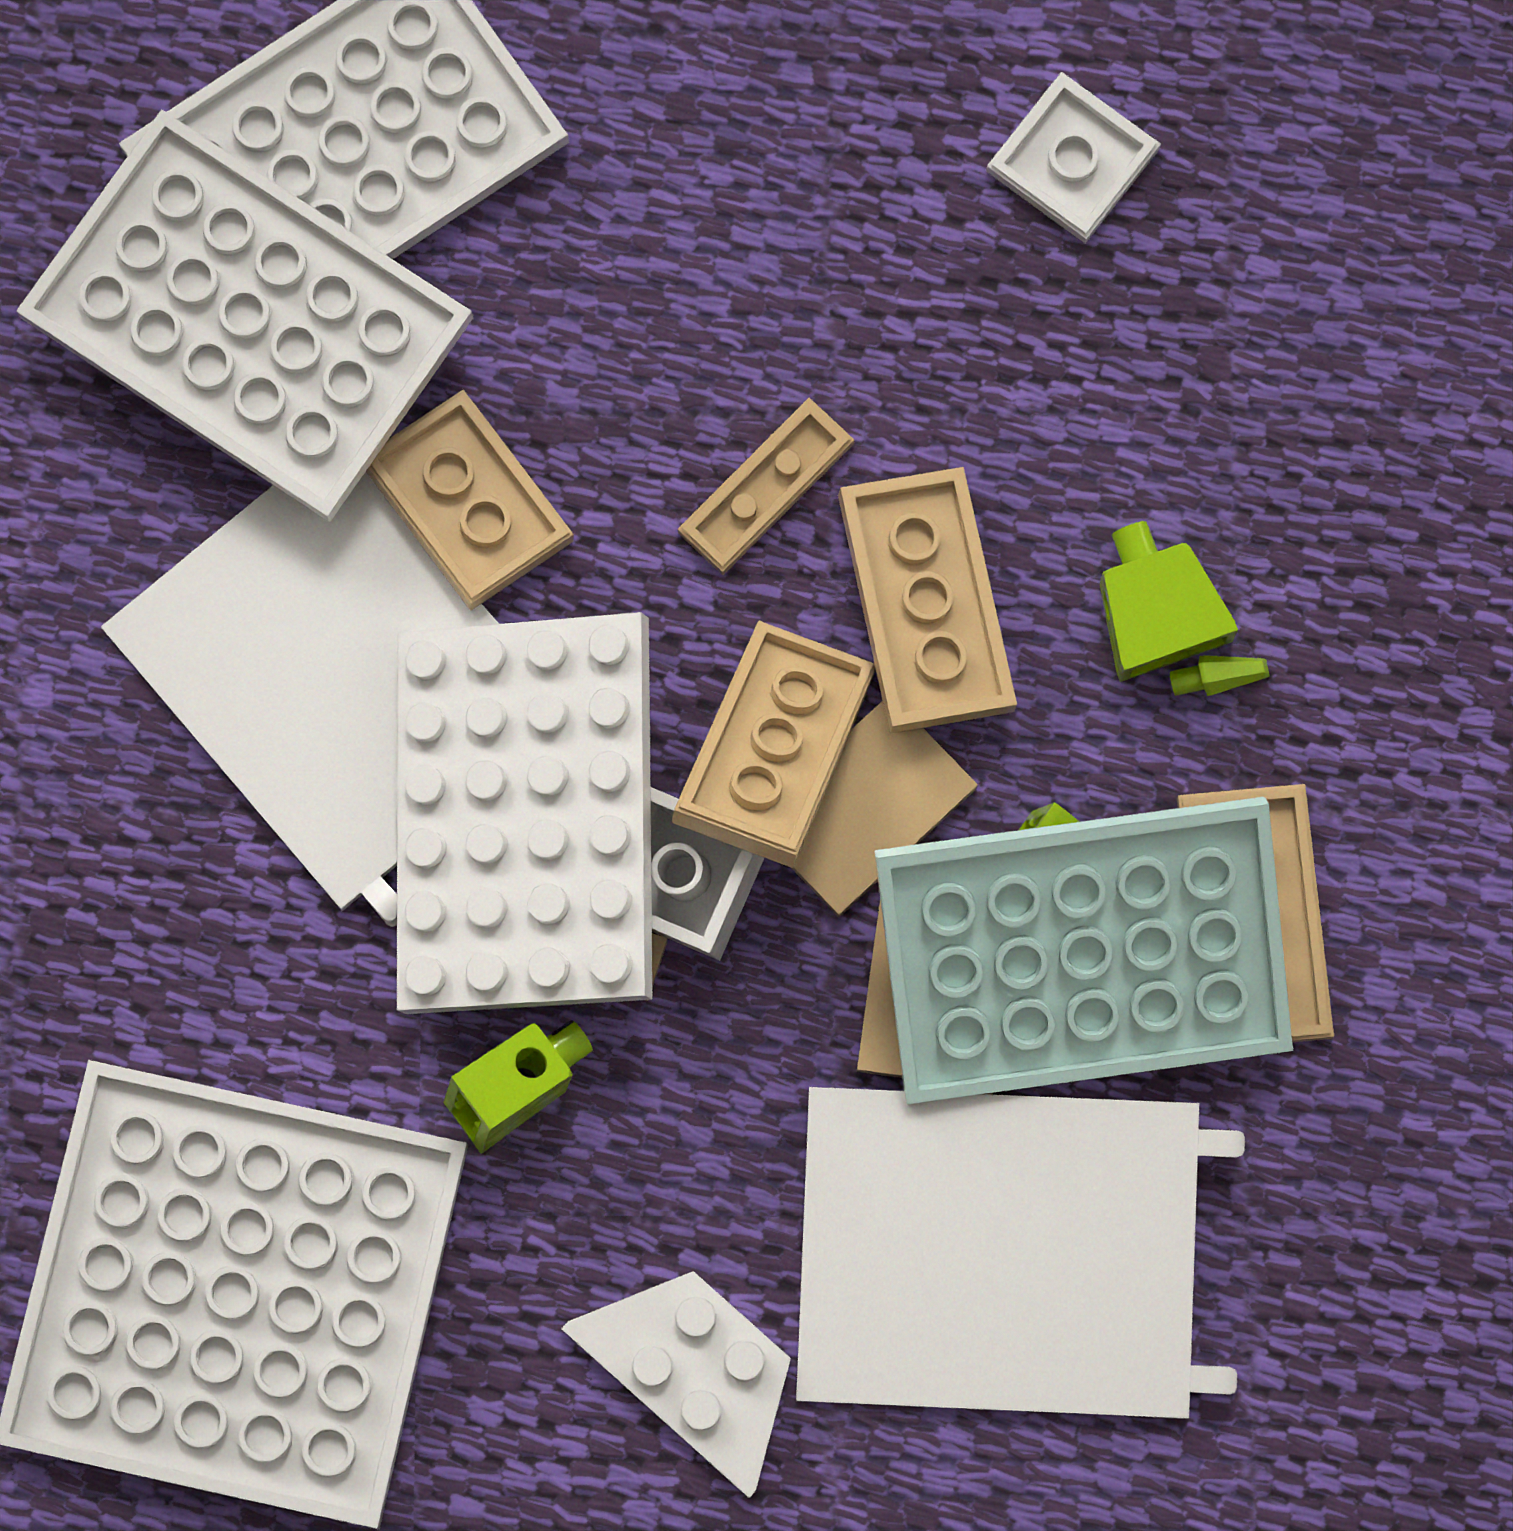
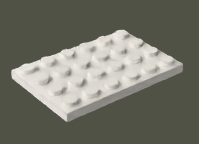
[119,0,569,259]
[16,109,473,522]
[397,612,652,1014]

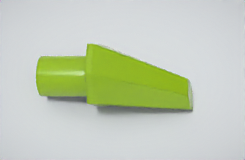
[1170,655,1270,696]

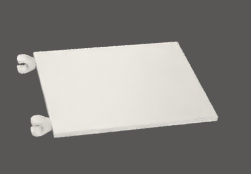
[101,472,499,927]
[796,1087,1245,1418]

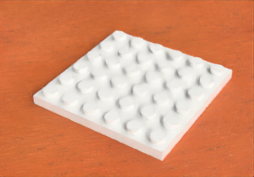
[0,1060,468,1529]

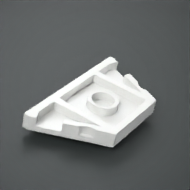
[562,1271,791,1498]

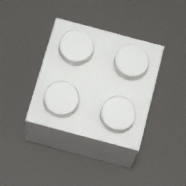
[650,787,764,961]

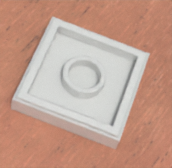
[986,72,1161,244]

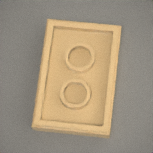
[366,390,574,611]
[792,701,978,917]

